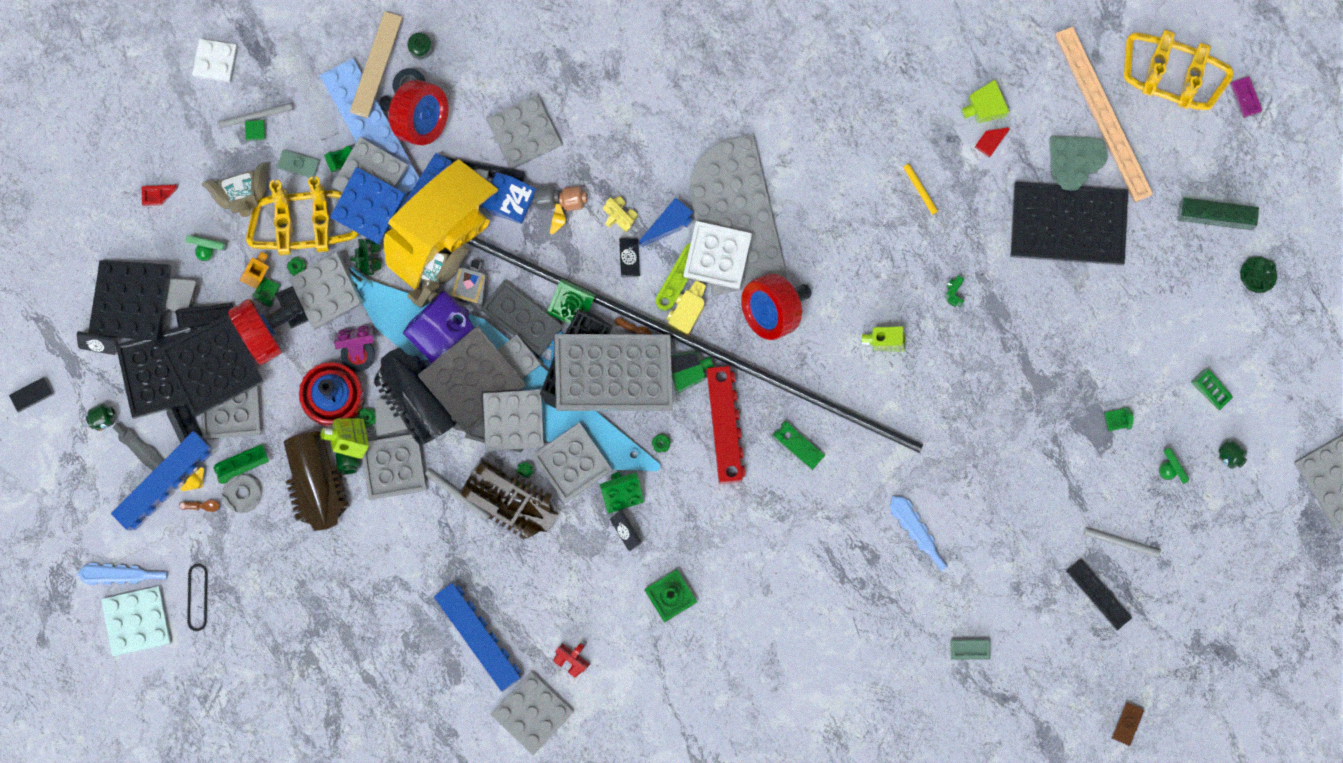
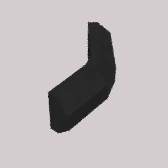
[540,309,613,408]

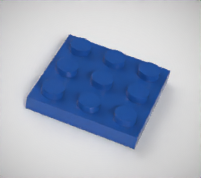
[330,167,407,245]

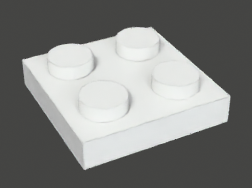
[192,39,237,83]

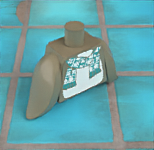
[201,163,269,217]
[421,246,469,291]

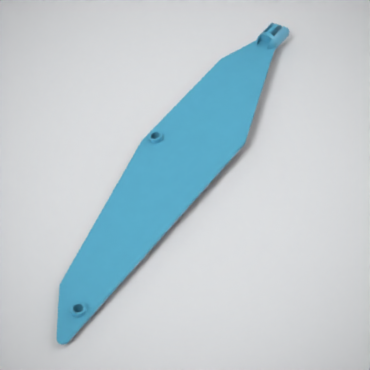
[349,266,660,471]

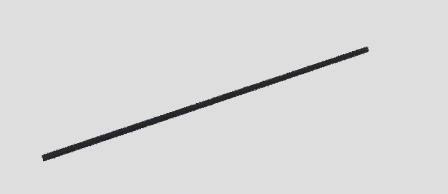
[402,204,923,453]

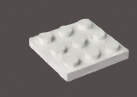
[683,221,752,290]

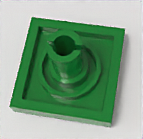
[547,279,596,324]
[599,472,644,514]
[644,570,697,623]

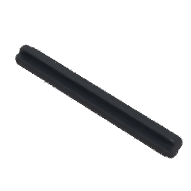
[441,155,525,182]

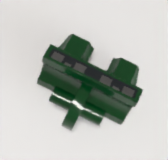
[350,238,381,275]

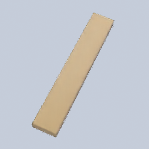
[350,11,402,118]

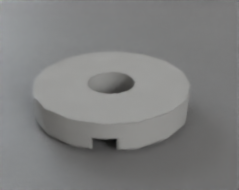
[222,475,261,513]

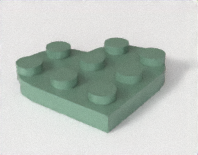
[1049,136,1108,191]

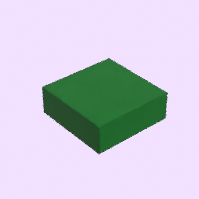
[245,120,265,141]

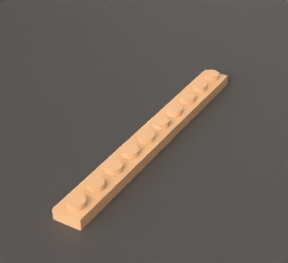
[1055,26,1153,203]

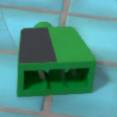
[671,352,714,394]

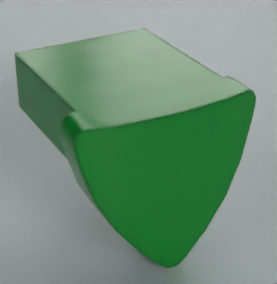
[251,277,281,307]
[1104,407,1134,432]

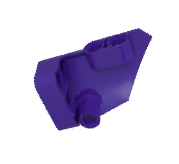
[402,291,474,363]

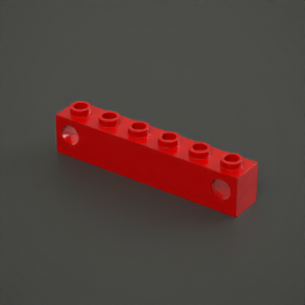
[706,366,746,485]

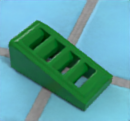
[1191,369,1233,410]

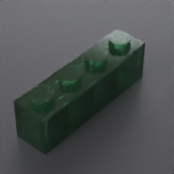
[1177,197,1259,231]

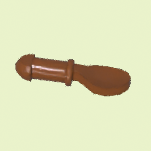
[615,317,652,335]
[179,500,220,512]

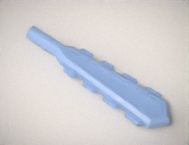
[890,496,947,571]
[77,563,167,585]

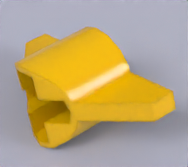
[550,204,566,234]
[180,467,204,491]

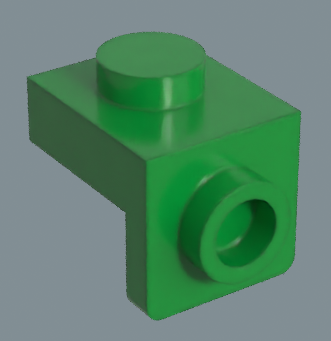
[324,145,353,172]
[944,275,964,307]

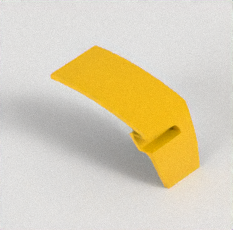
[384,159,498,290]

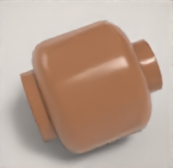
[559,186,588,211]

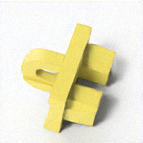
[603,196,638,233]

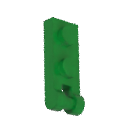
[772,421,825,471]
[213,444,269,484]

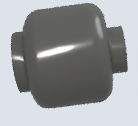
[532,184,560,210]

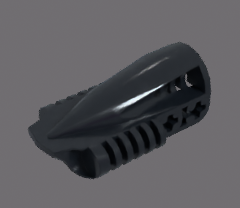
[373,347,456,445]

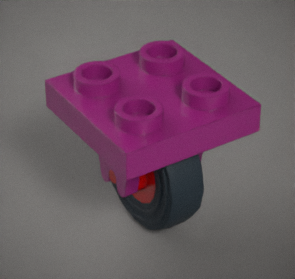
[334,325,375,372]

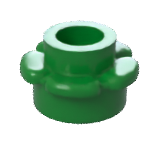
[287,257,306,276]
[358,408,376,427]
[652,434,671,453]
[516,462,535,479]

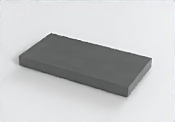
[480,280,564,356]

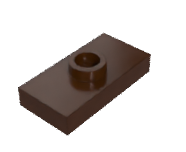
[1111,702,1145,746]

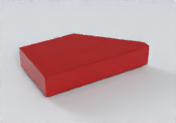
[974,127,1010,158]
[141,184,178,206]

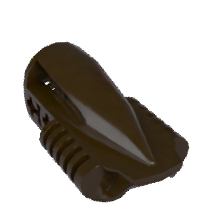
[283,431,350,531]
[461,457,558,540]

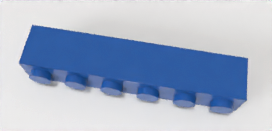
[110,431,213,531]
[433,583,521,692]

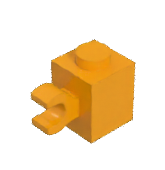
[239,252,269,289]

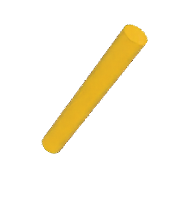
[903,164,939,215]

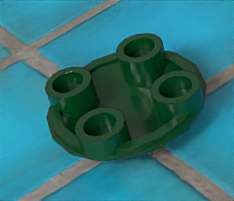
[1240,257,1277,293]

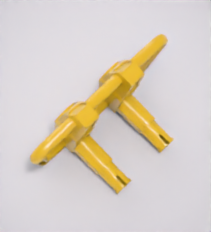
[1124,30,1234,110]
[246,176,359,256]

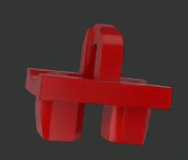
[553,643,590,678]

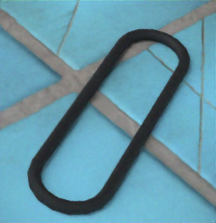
[187,564,208,632]

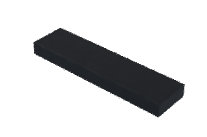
[1066,559,1132,631]

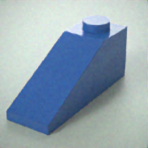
[639,198,693,247]

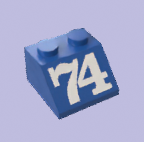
[481,172,536,224]

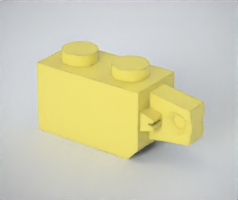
[666,281,706,336]

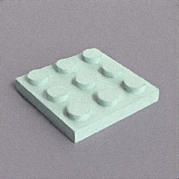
[101,586,171,657]

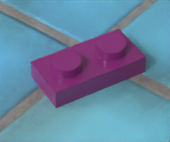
[1230,76,1263,118]

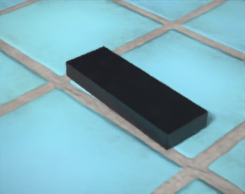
[175,303,233,329]

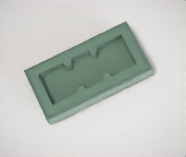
[277,150,319,179]
[950,640,990,660]

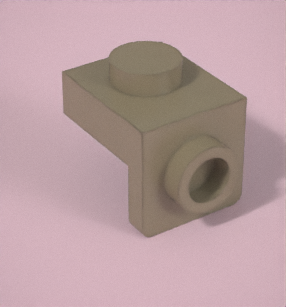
[407,281,440,308]

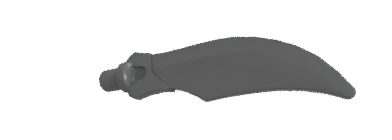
[112,423,164,471]

